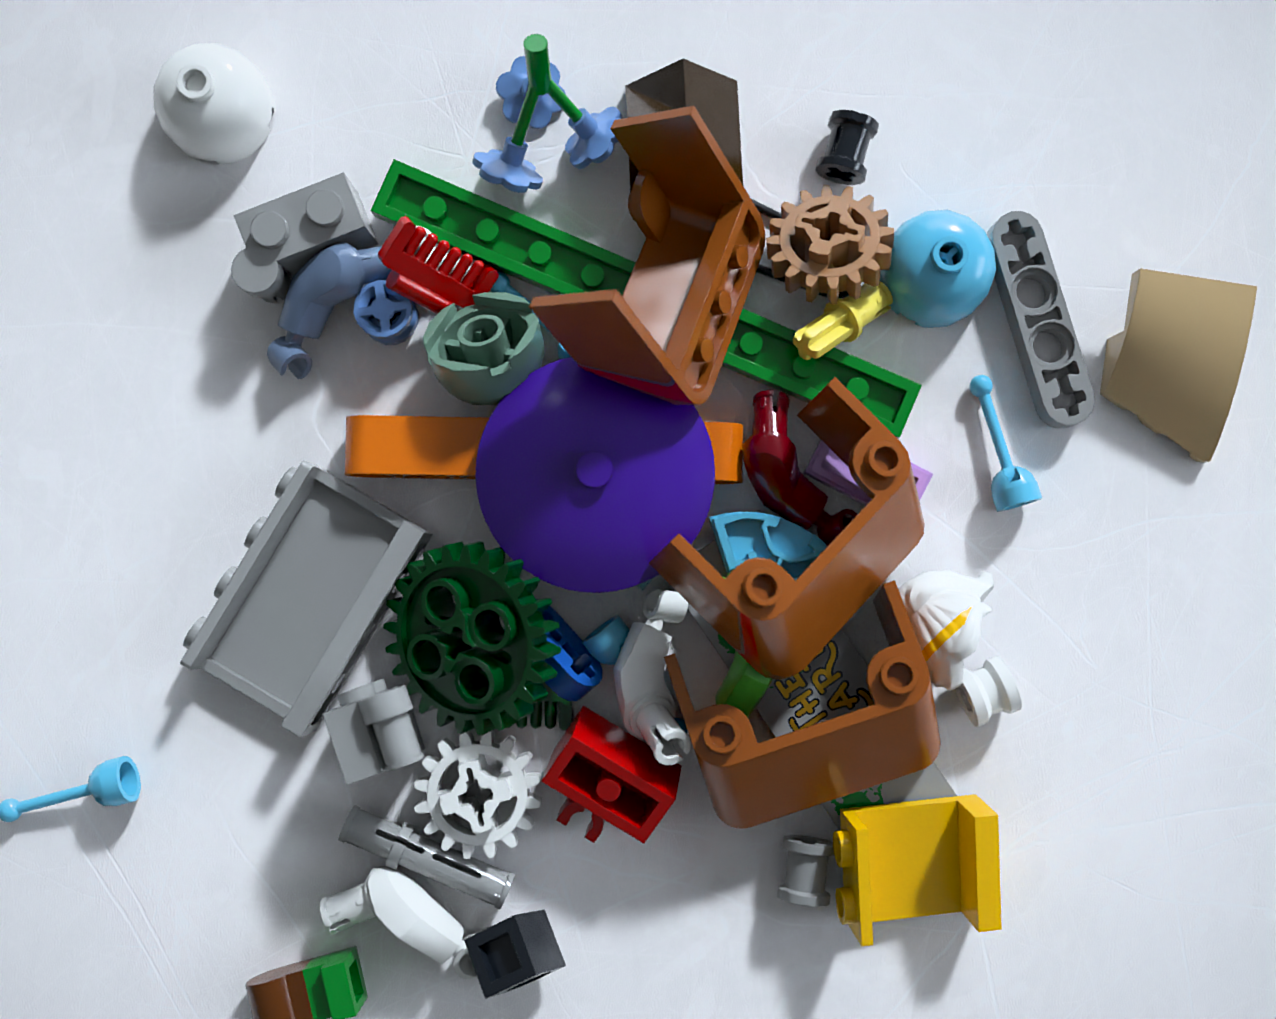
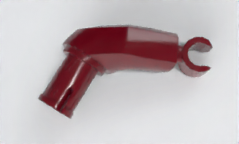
[742,390,858,546]

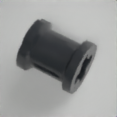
[816,110,879,185]

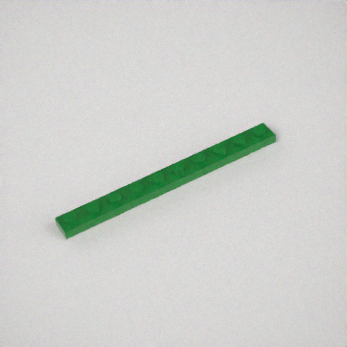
[370,159,922,439]

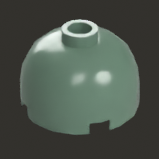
[423,292,545,405]

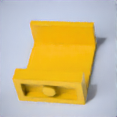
[833,794,1002,946]

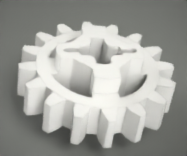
[413,730,543,859]

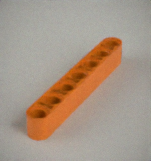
[344,415,743,484]

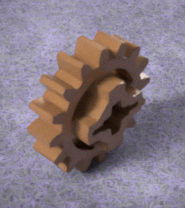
[766,185,894,304]

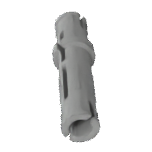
[338,805,515,910]

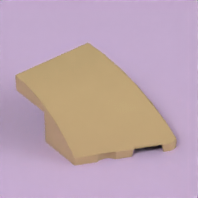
[1100,268,1258,463]

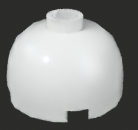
[153,43,275,164]

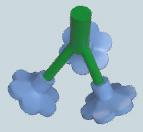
[472,34,622,193]

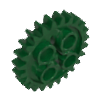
[383,541,561,736]

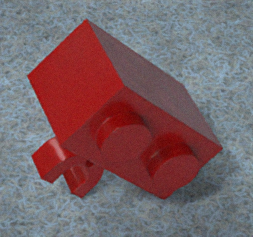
[541,705,682,844]

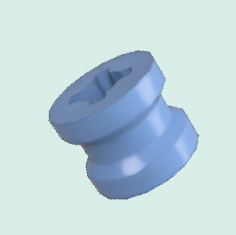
[353,280,419,345]

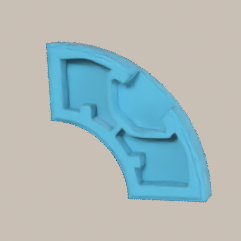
[708,512,828,580]

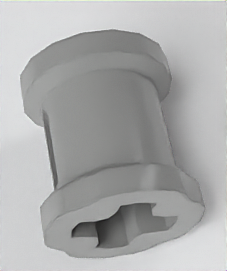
[777,835,834,907]

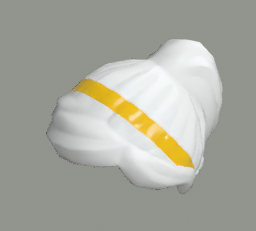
[898,570,994,691]

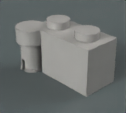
[231,172,378,303]
[323,678,425,785]

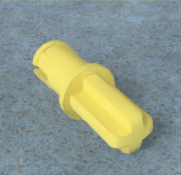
[793,281,893,360]

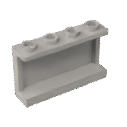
[180,461,433,738]

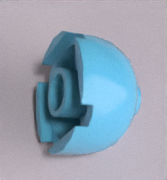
[880,210,996,328]

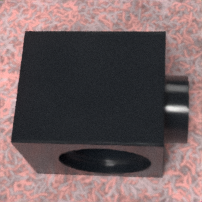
[464,909,566,999]

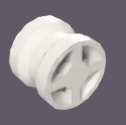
[955,656,1022,727]

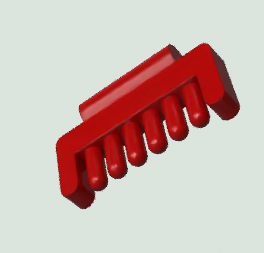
[378,216,499,314]

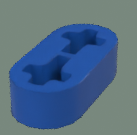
[504,599,603,701]

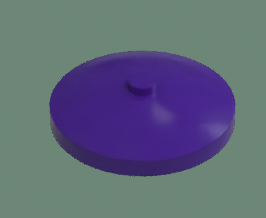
[475,357,715,593]

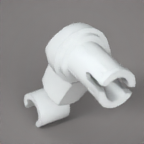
[613,589,692,765]
[320,866,477,979]

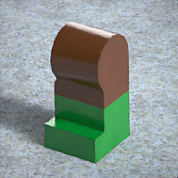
[245,946,368,1019]

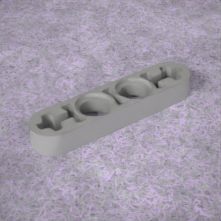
[987,211,1095,428]

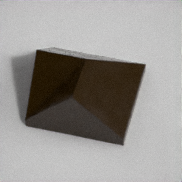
[625,58,743,192]

